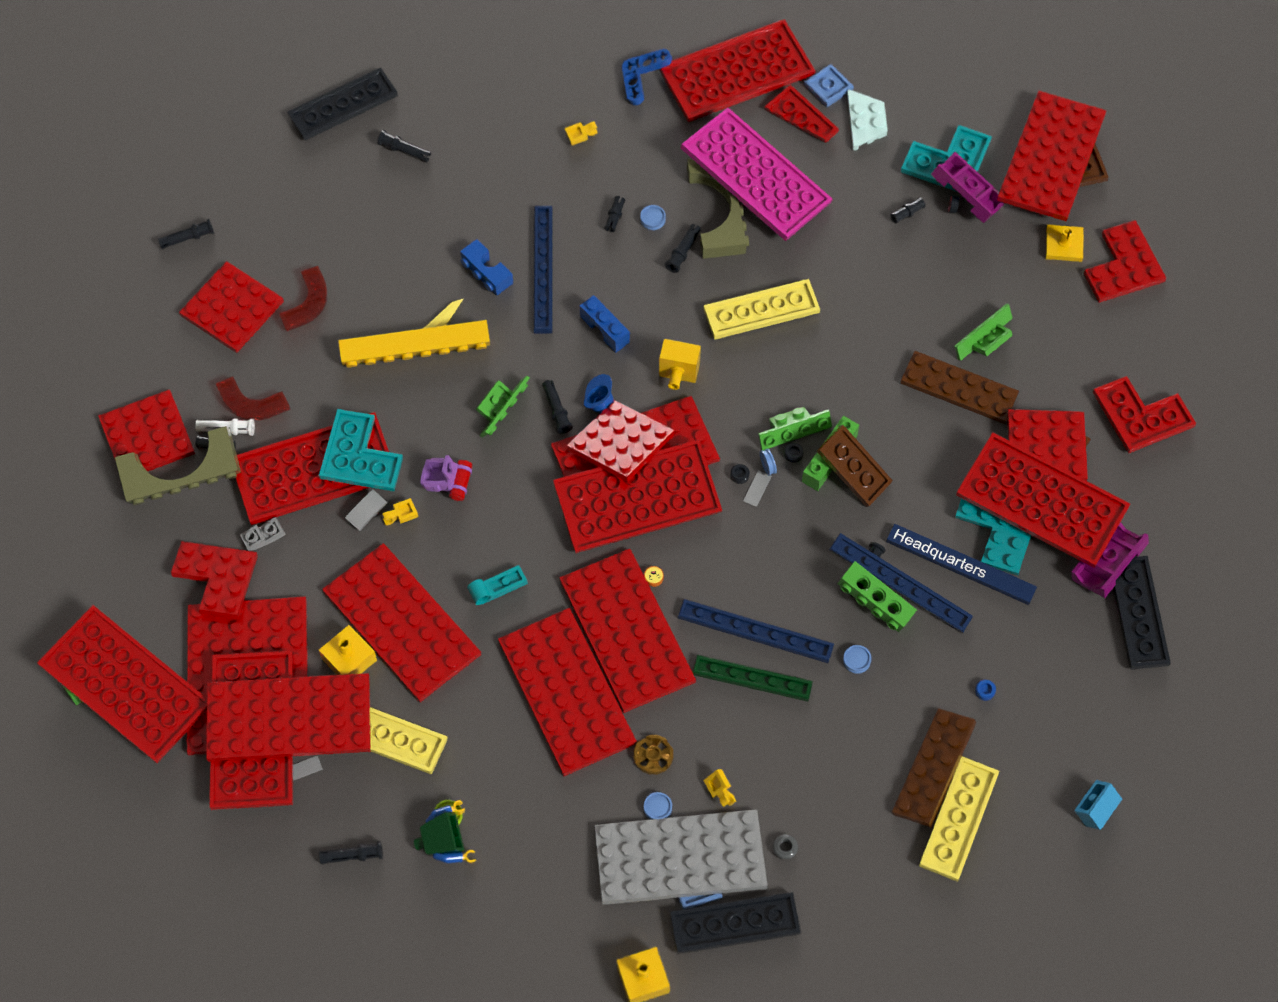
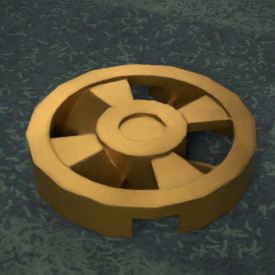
[634,735,673,775]

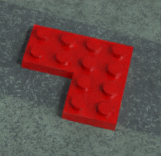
[1084,220,1167,303]
[1093,376,1196,453]
[171,541,258,619]

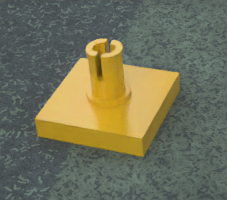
[1046,225,1084,262]

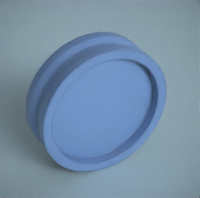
[640,205,666,230]
[759,448,777,476]
[843,645,871,674]
[644,792,672,820]

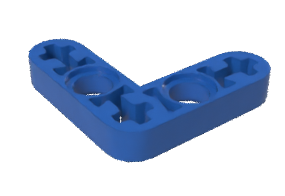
[622,49,672,105]

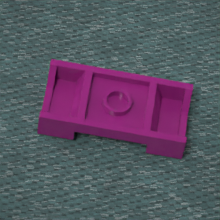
[931,152,1005,223]
[1071,522,1149,598]

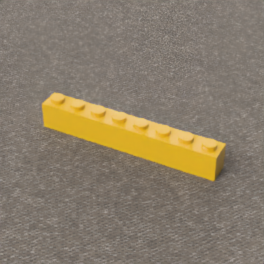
[338,320,490,368]

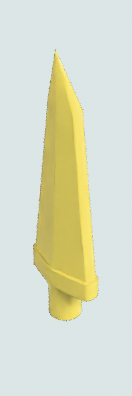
[423,299,463,329]

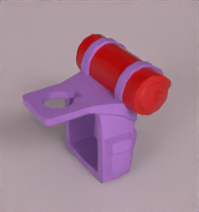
[420,455,473,501]

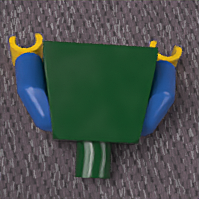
[414,800,476,863]

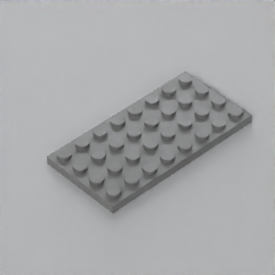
[595,809,768,905]

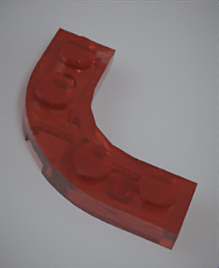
[279,265,328,332]
[216,376,290,420]

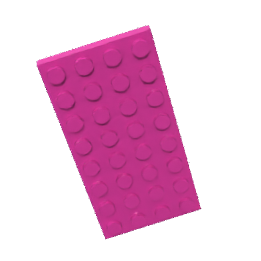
[680,108,833,241]

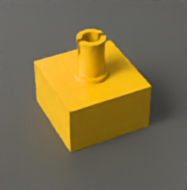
[659,339,701,390]
[319,625,377,675]
[616,947,670,1002]

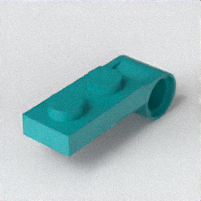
[467,565,528,605]

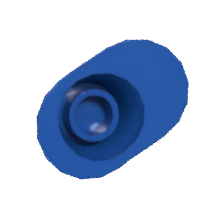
[584,374,614,413]

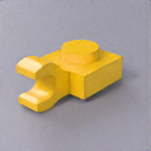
[565,122,598,146]
[382,498,418,526]
[703,769,736,807]

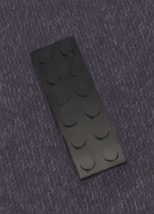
[288,67,398,141]
[1113,556,1171,670]
[670,892,801,954]

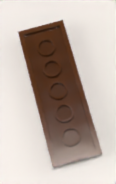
[900,351,1019,424]
[892,708,976,827]

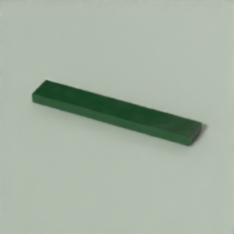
[692,655,813,702]

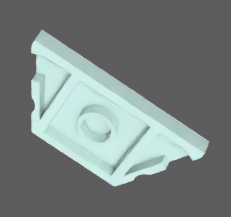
[847,90,887,150]

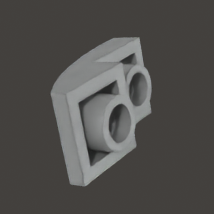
[345,490,388,531]
[240,517,286,551]

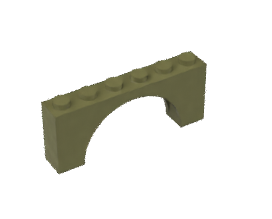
[687,158,749,259]
[115,426,241,505]

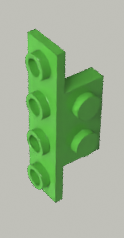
[954,303,1013,361]
[475,376,530,438]
[758,407,832,450]

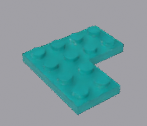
[901,125,992,192]
[319,409,403,492]
[955,498,1031,576]

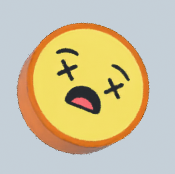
[644,566,664,587]

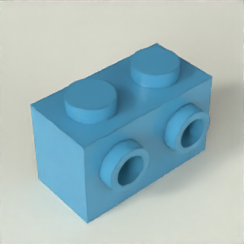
[1074,780,1122,830]

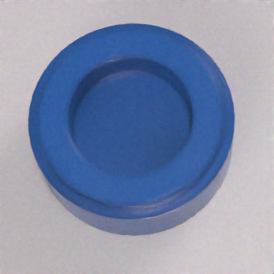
[975,680,996,701]

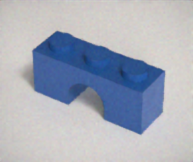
[460,239,513,296]
[580,295,630,353]

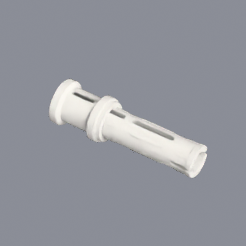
[195,418,255,436]

